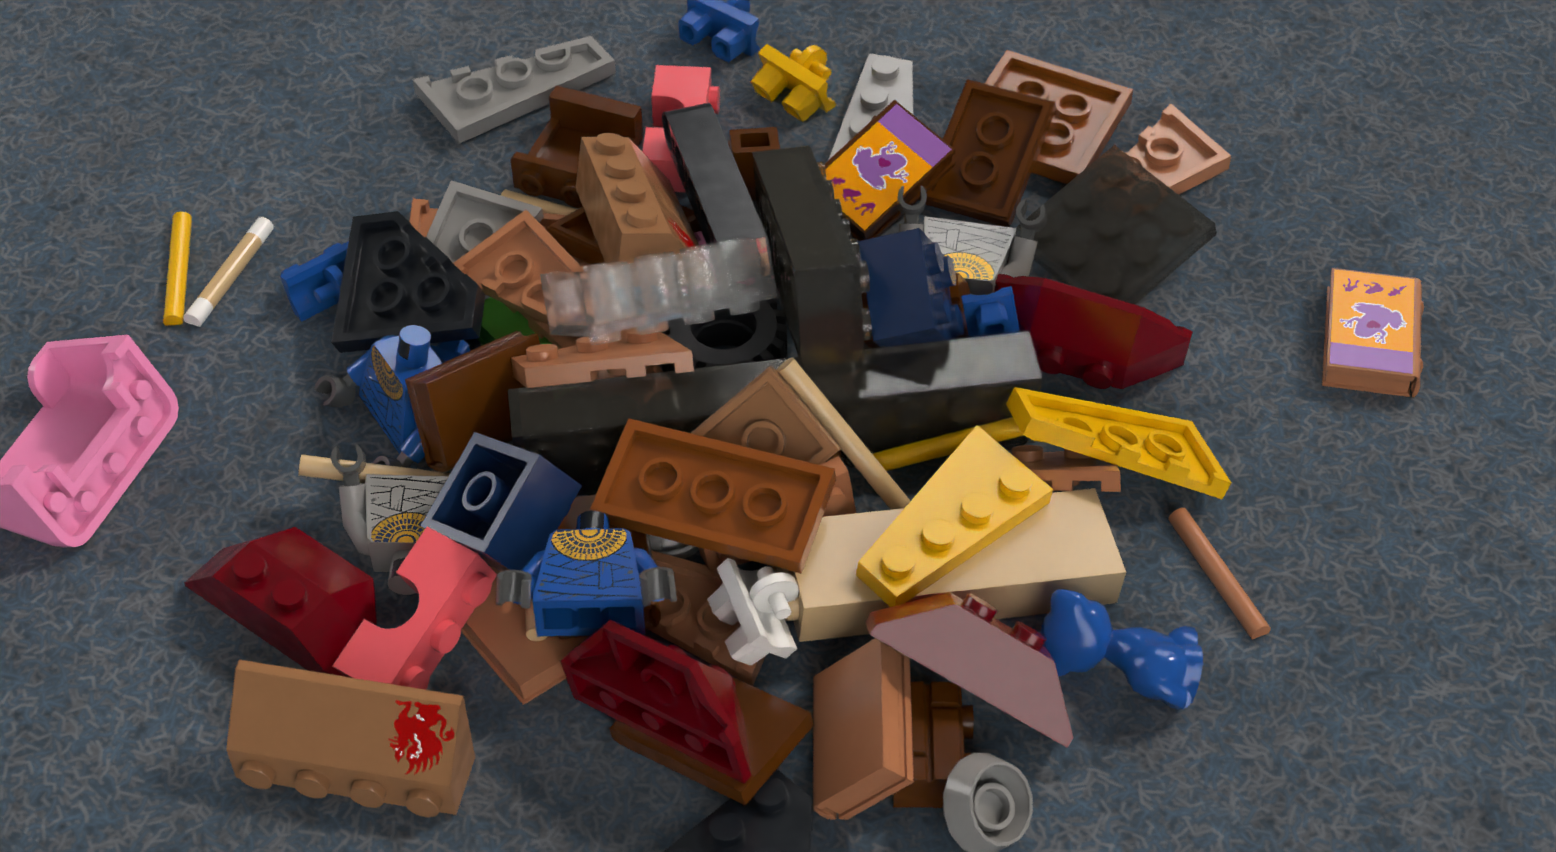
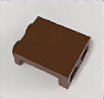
[510,85,643,208]

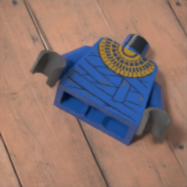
[315,325,442,468]
[496,510,677,637]

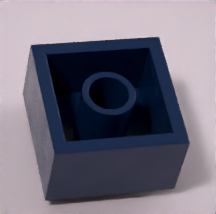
[859,228,964,364]
[420,432,582,571]

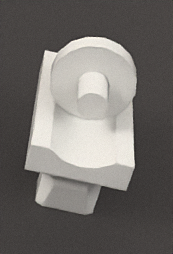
[707,558,799,666]

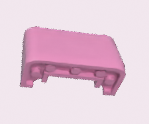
[0,335,179,547]

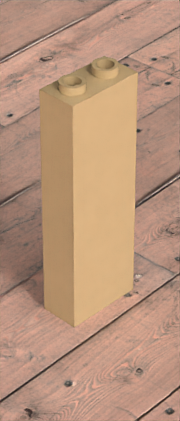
[771,488,1126,642]

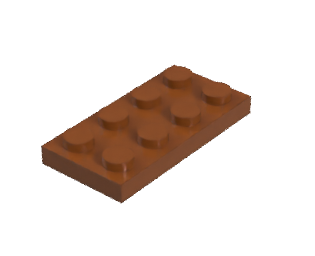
[590,418,836,574]

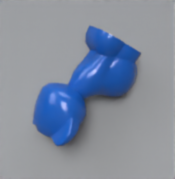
[1041,589,1203,710]

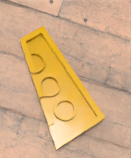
[1006,387,1231,499]
[856,425,1053,607]

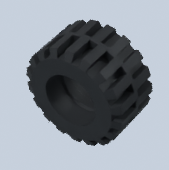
[660,282,788,414]

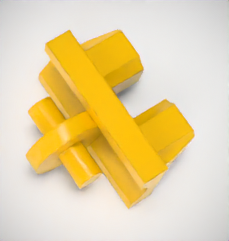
[751,44,837,122]

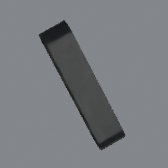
[662,102,773,284]

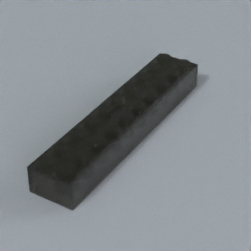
[508,331,1042,495]

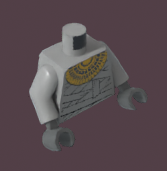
[897,186,1048,295]
[331,444,449,595]

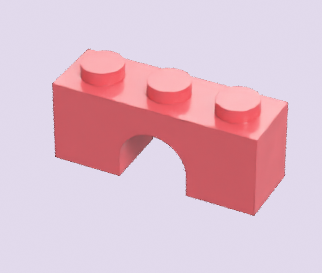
[642,65,720,192]
[333,527,497,690]

